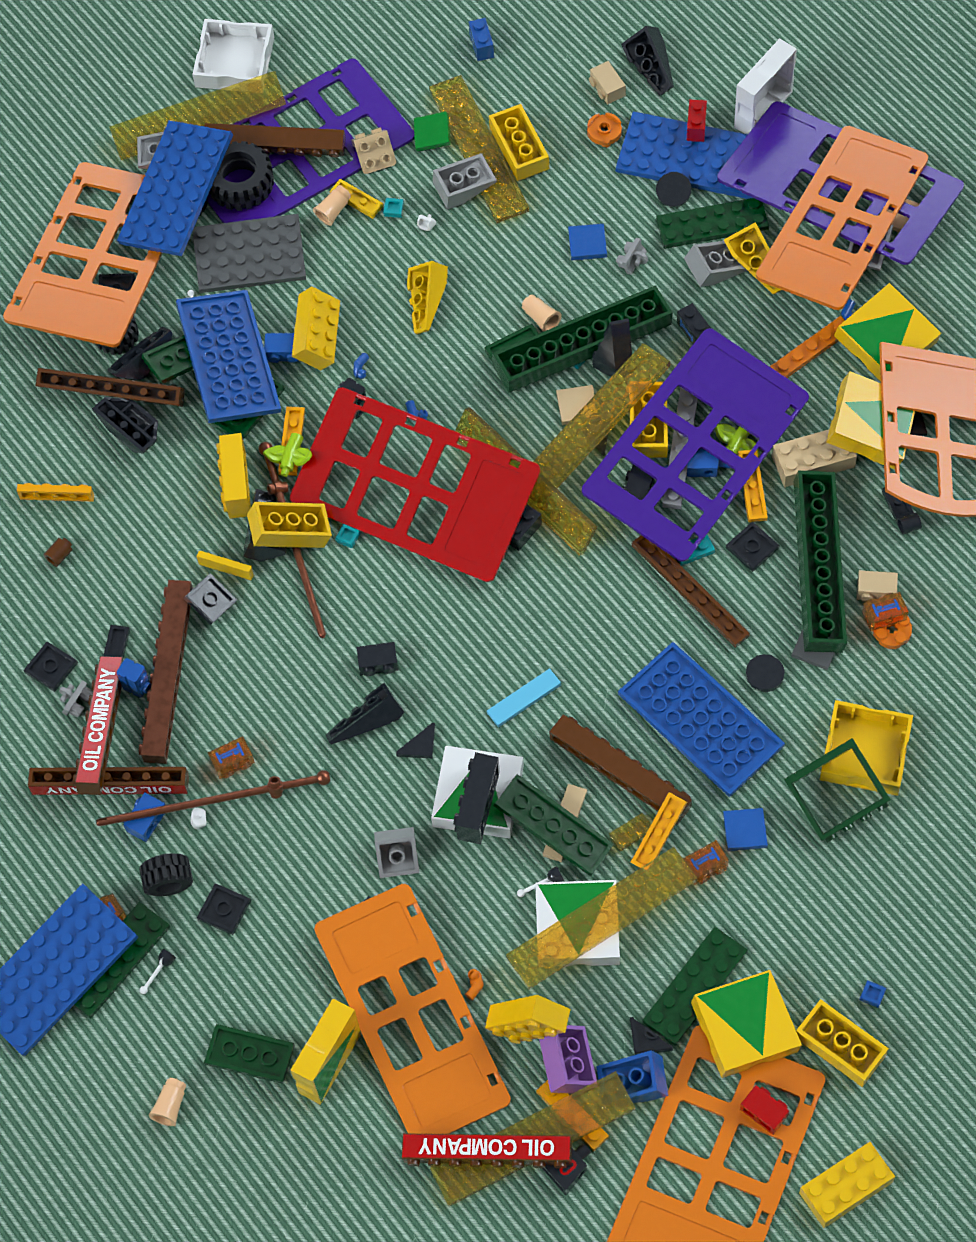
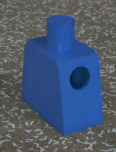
[687,449,730,477]

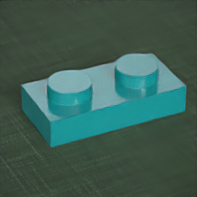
[677,534,715,566]

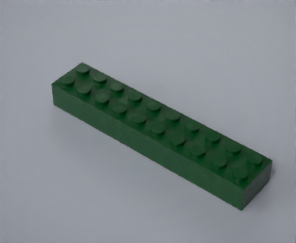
[492,285,673,393]
[793,470,847,653]

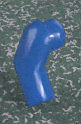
[841,299,856,320]
[353,353,369,379]
[405,400,428,420]

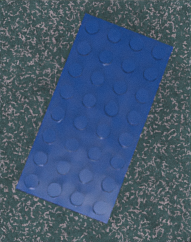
[616,111,753,199]
[117,120,233,256]
[176,290,281,423]
[618,642,785,797]
[0,883,138,1057]

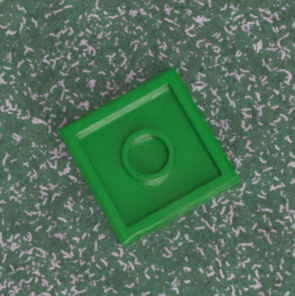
[414,111,451,152]

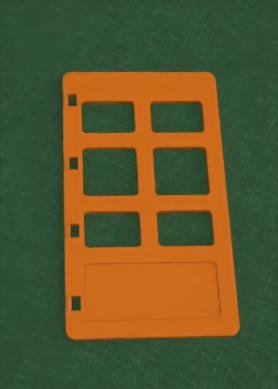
[3,162,162,347]
[607,1025,825,1242]

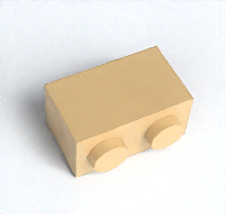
[589,61,626,105]
[857,570,898,603]

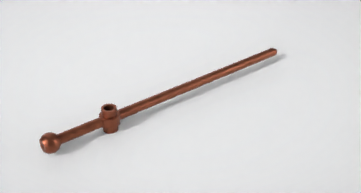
[258,442,326,638]
[96,770,330,826]

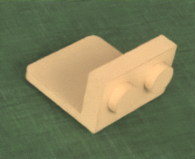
[351,127,396,174]

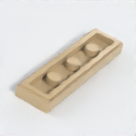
[543,784,587,862]

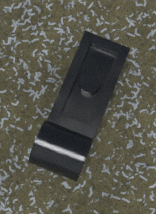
[882,487,922,535]

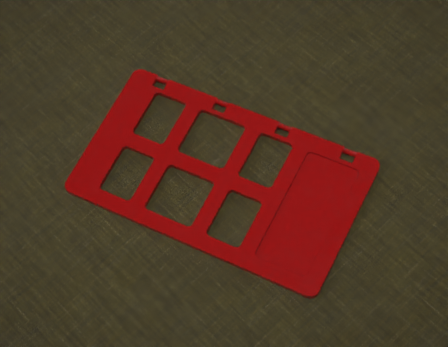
[290,387,541,582]

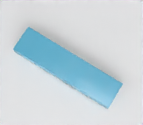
[487,668,561,728]

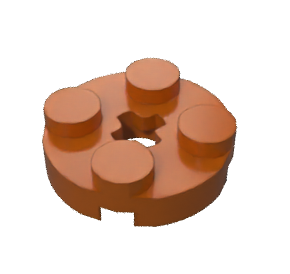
[587,113,622,147]
[873,611,912,649]

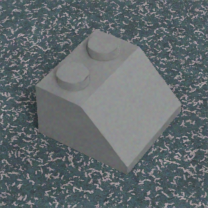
[374,827,419,878]

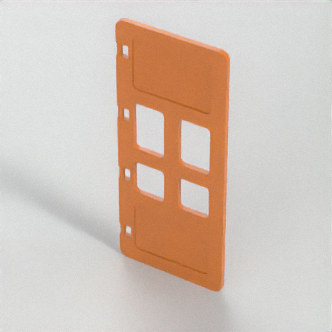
[756,126,928,310]
[314,884,511,1134]

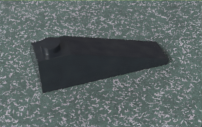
[621,26,674,96]
[592,319,633,379]
[243,489,286,562]
[326,683,405,745]

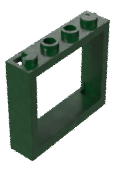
[784,738,891,843]

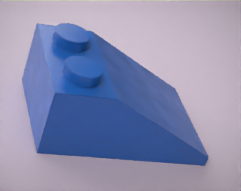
[597,1050,668,1107]

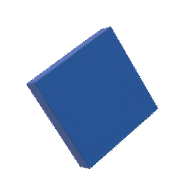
[568,224,607,261]
[723,808,768,851]

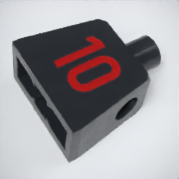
[541,1143,591,1196]

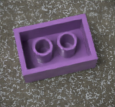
[539,1025,598,1094]

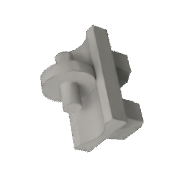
[616,238,648,275]
[59,680,93,717]

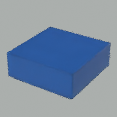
[859,980,886,1008]

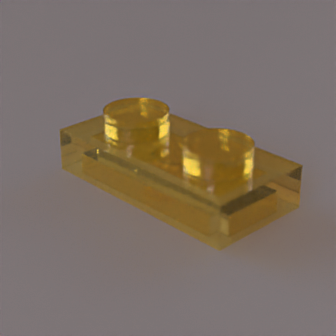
[609,813,651,852]

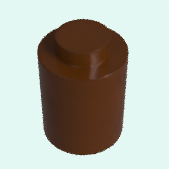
[43,538,72,567]

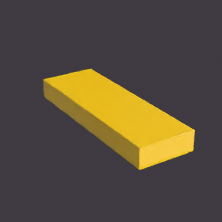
[330,179,383,219]
[196,551,254,580]

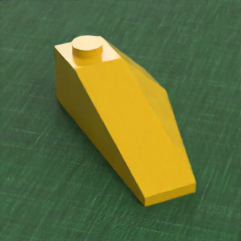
[724,222,781,295]
[407,261,448,334]

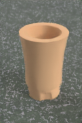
[313,185,351,226]
[522,294,561,332]
[149,1078,186,1126]

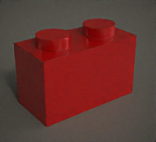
[687,99,707,142]
[740,1085,789,1135]

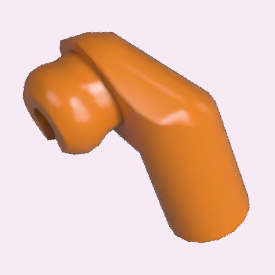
[465,969,484,1001]

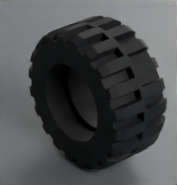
[209,141,274,211]

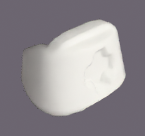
[417,214,436,231]
[191,807,206,829]

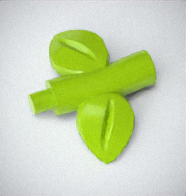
[715,423,760,457]
[263,433,312,477]

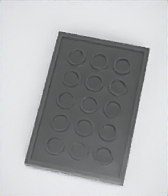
[193,214,306,293]

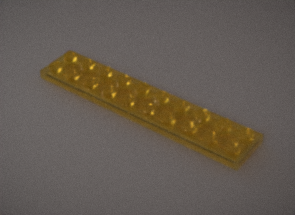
[109,71,286,160]
[429,75,529,223]
[533,343,671,499]
[455,407,597,556]
[506,847,697,989]
[430,1071,636,1207]

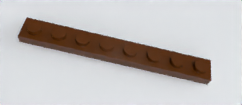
[632,535,750,648]

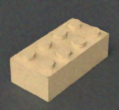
[772,429,857,487]

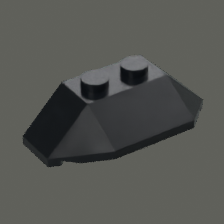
[107,326,173,380]
[92,397,158,454]

